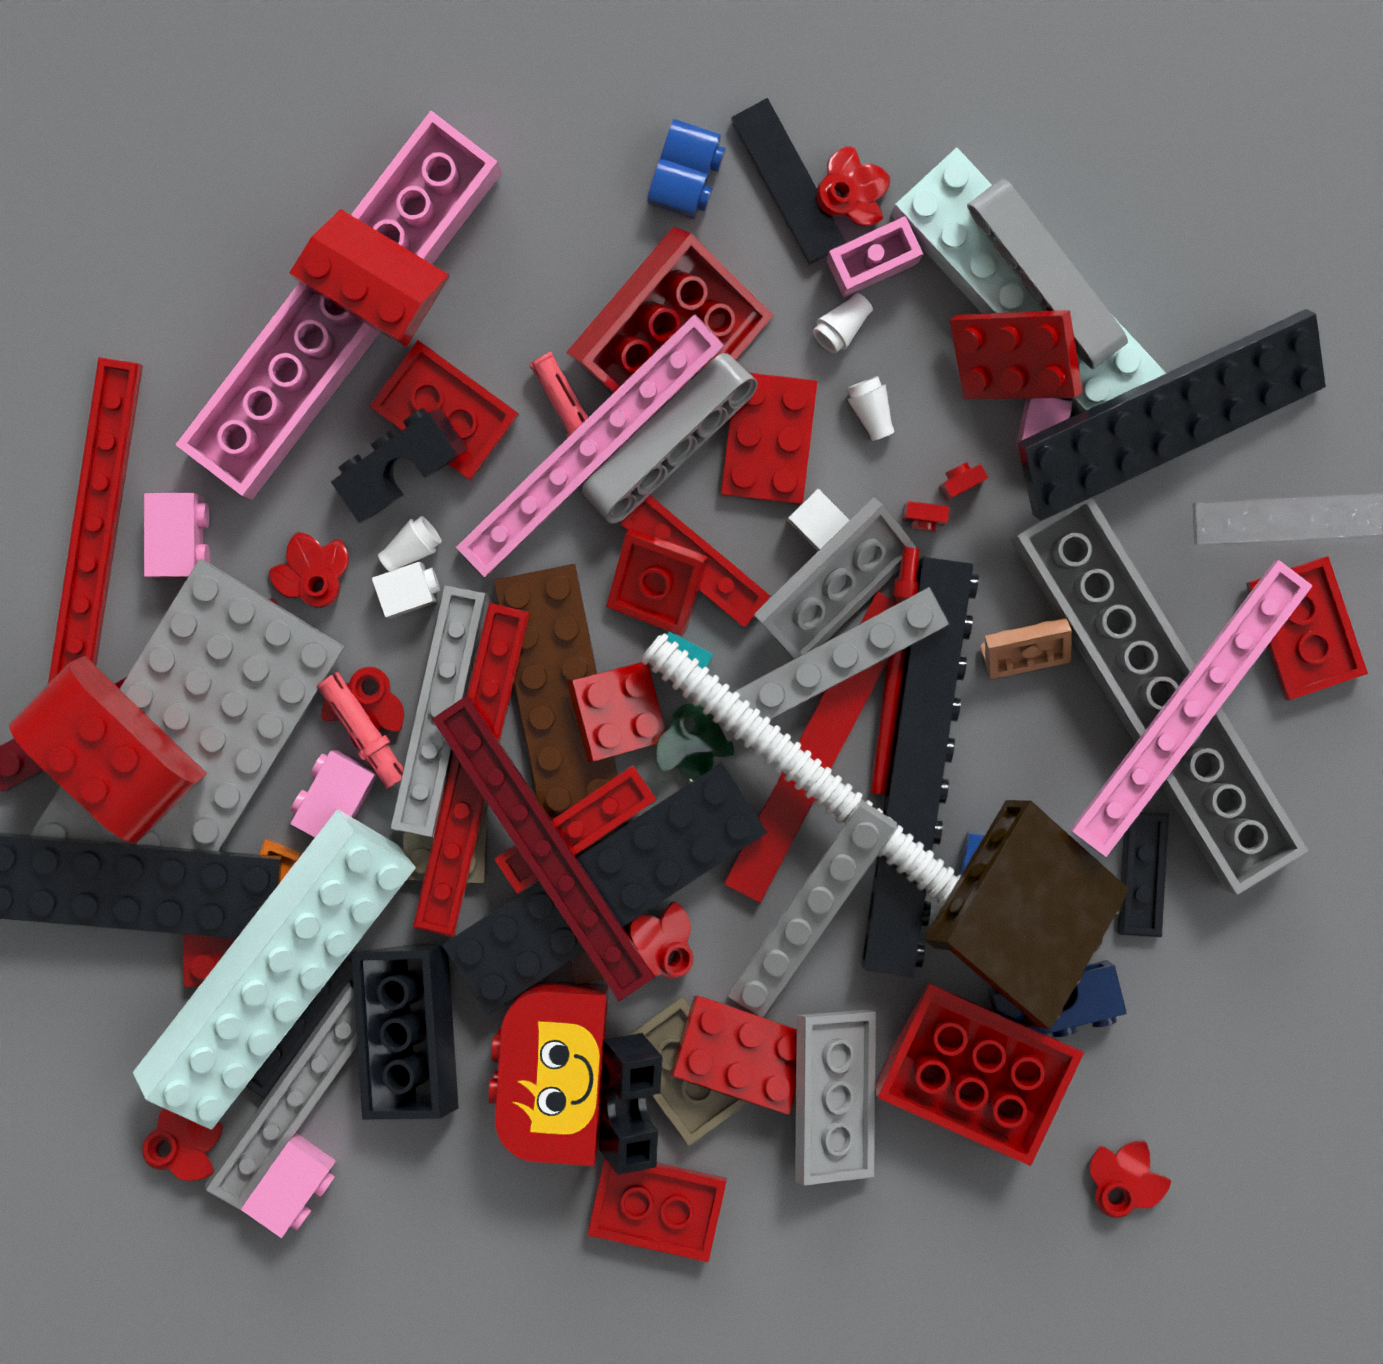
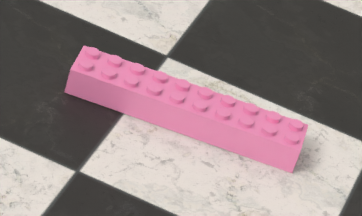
[175,111,502,500]

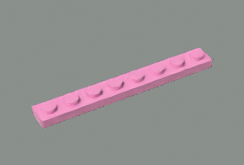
[456,315,725,577]
[1070,560,1312,857]

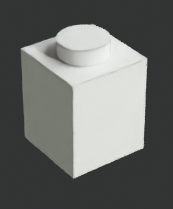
[787,489,850,552]
[372,562,441,619]

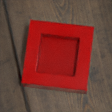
[939,462,988,501]
[902,501,950,532]

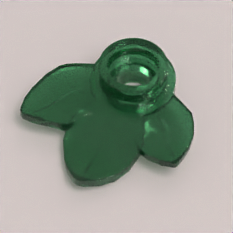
[655,703,734,782]

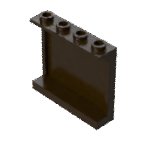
[923,800,1130,1030]

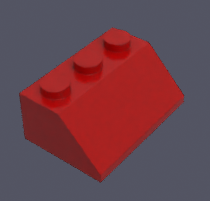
[289,209,450,348]

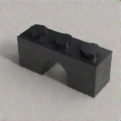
[331,408,469,523]
[599,1033,662,1175]

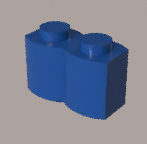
[647,119,726,219]

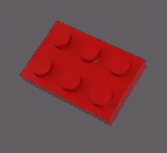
[950,310,1083,399]
[369,340,519,481]
[721,373,818,505]
[1246,556,1368,700]
[670,995,797,1115]
[587,1157,727,1262]

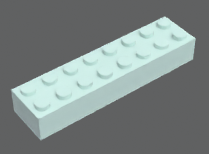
[891,147,1166,415]
[133,809,416,1130]

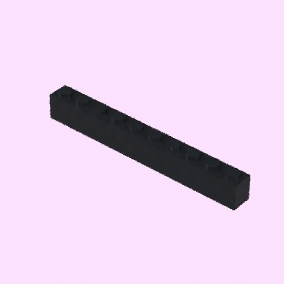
[861,557,979,977]

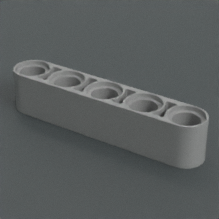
[967,178,1128,369]
[582,353,758,524]

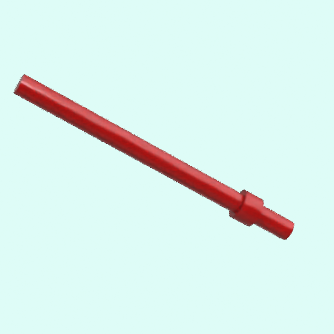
[870,547,920,795]

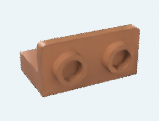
[981,618,1072,680]

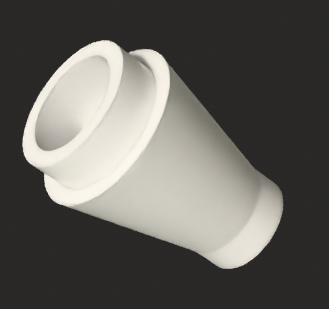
[812,293,873,354]
[847,376,895,441]
[378,516,441,572]

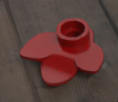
[817,146,890,226]
[269,532,349,608]
[321,667,405,748]
[628,901,693,979]
[142,1108,223,1181]
[1089,1140,1171,1218]

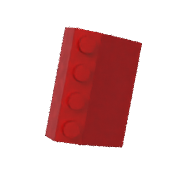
[566,227,774,420]
[875,983,1084,1166]

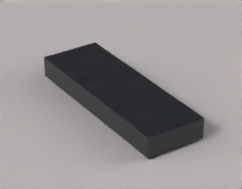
[1118,811,1169,937]

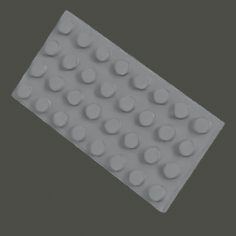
[31,559,345,851]

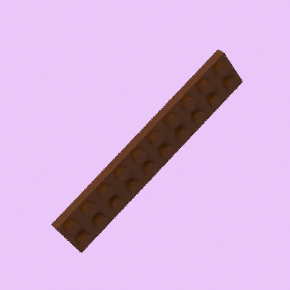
[494,564,646,984]

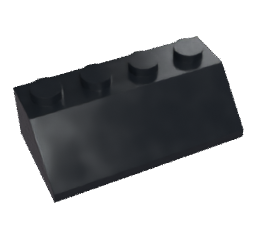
[351,944,459,1120]

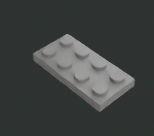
[754,497,917,659]
[795,1010,876,1186]

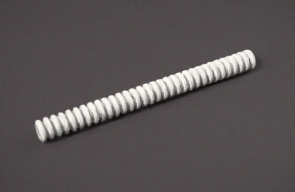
[641,633,961,907]

